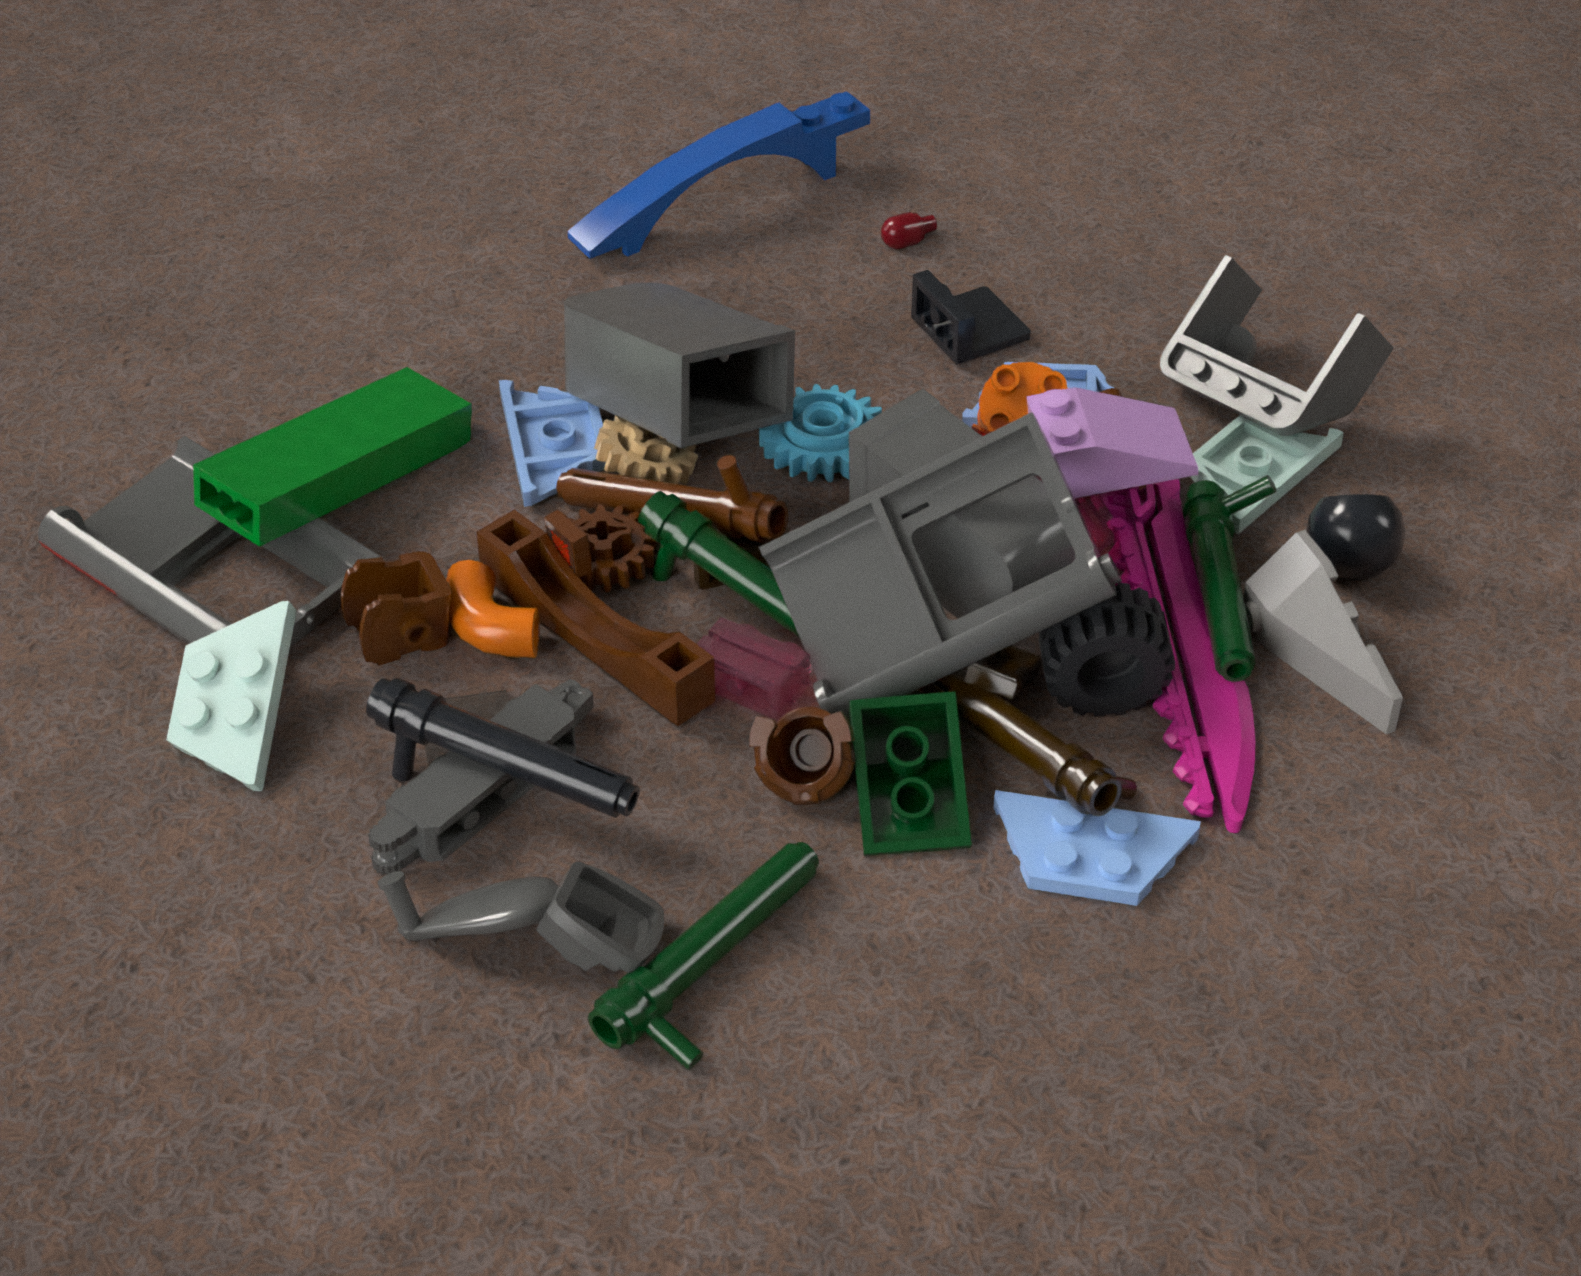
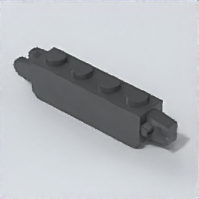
[368,679,594,875]

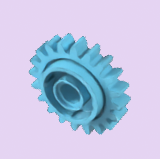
[759,384,882,482]

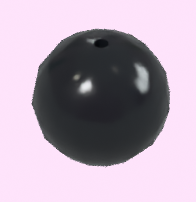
[1306,494,1406,580]

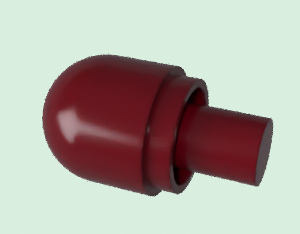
[881,212,937,249]

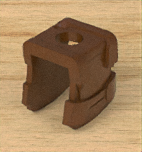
[341,551,452,666]

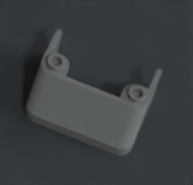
[1160,255,1394,436]

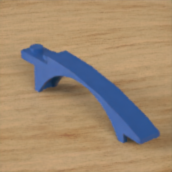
[567,91,870,259]

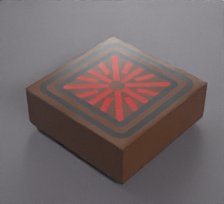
[544,510,592,578]

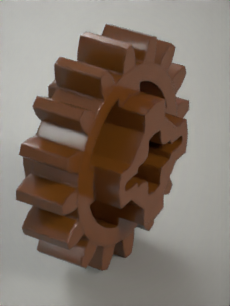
[570,505,657,593]

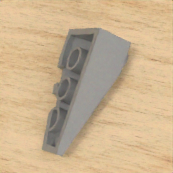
[1243,530,1403,734]

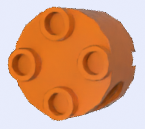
[977,362,1068,437]

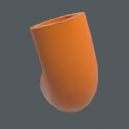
[446,560,540,658]

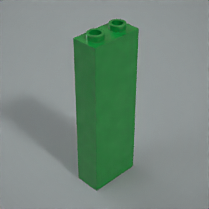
[193,367,472,547]

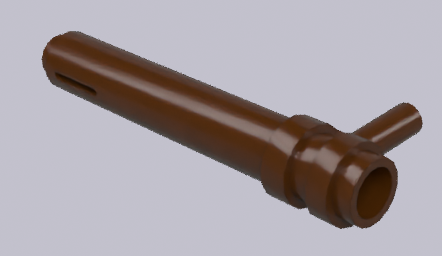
[556,455,789,542]

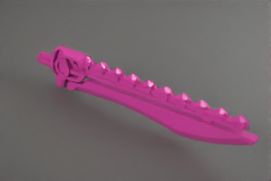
[1090,479,1256,833]

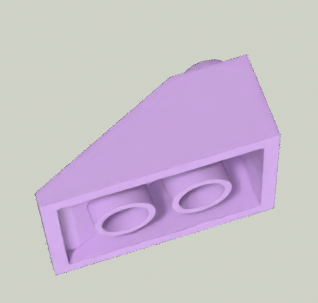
[1026,387,1198,498]

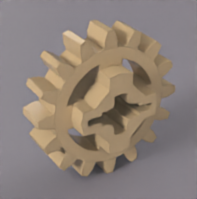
[594,415,698,484]

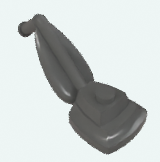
[377,862,664,973]

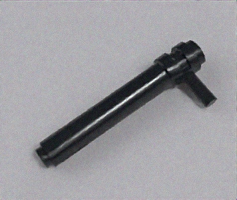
[366,678,640,818]

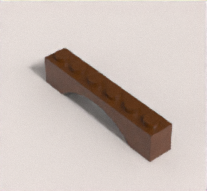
[476,509,716,727]

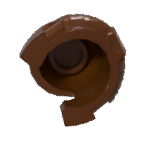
[749,706,855,805]

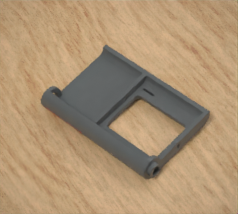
[759,412,1122,723]
[38,435,380,647]

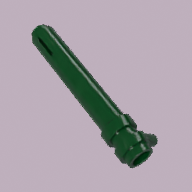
[1181,475,1277,682]
[638,491,800,638]
[588,842,819,1070]

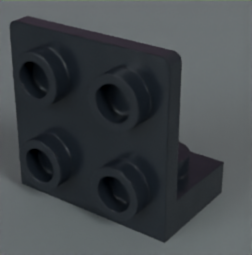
[911,270,1031,365]

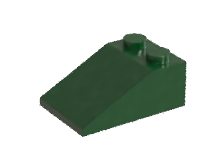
[849,691,972,856]

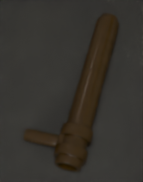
[920,669,1137,816]

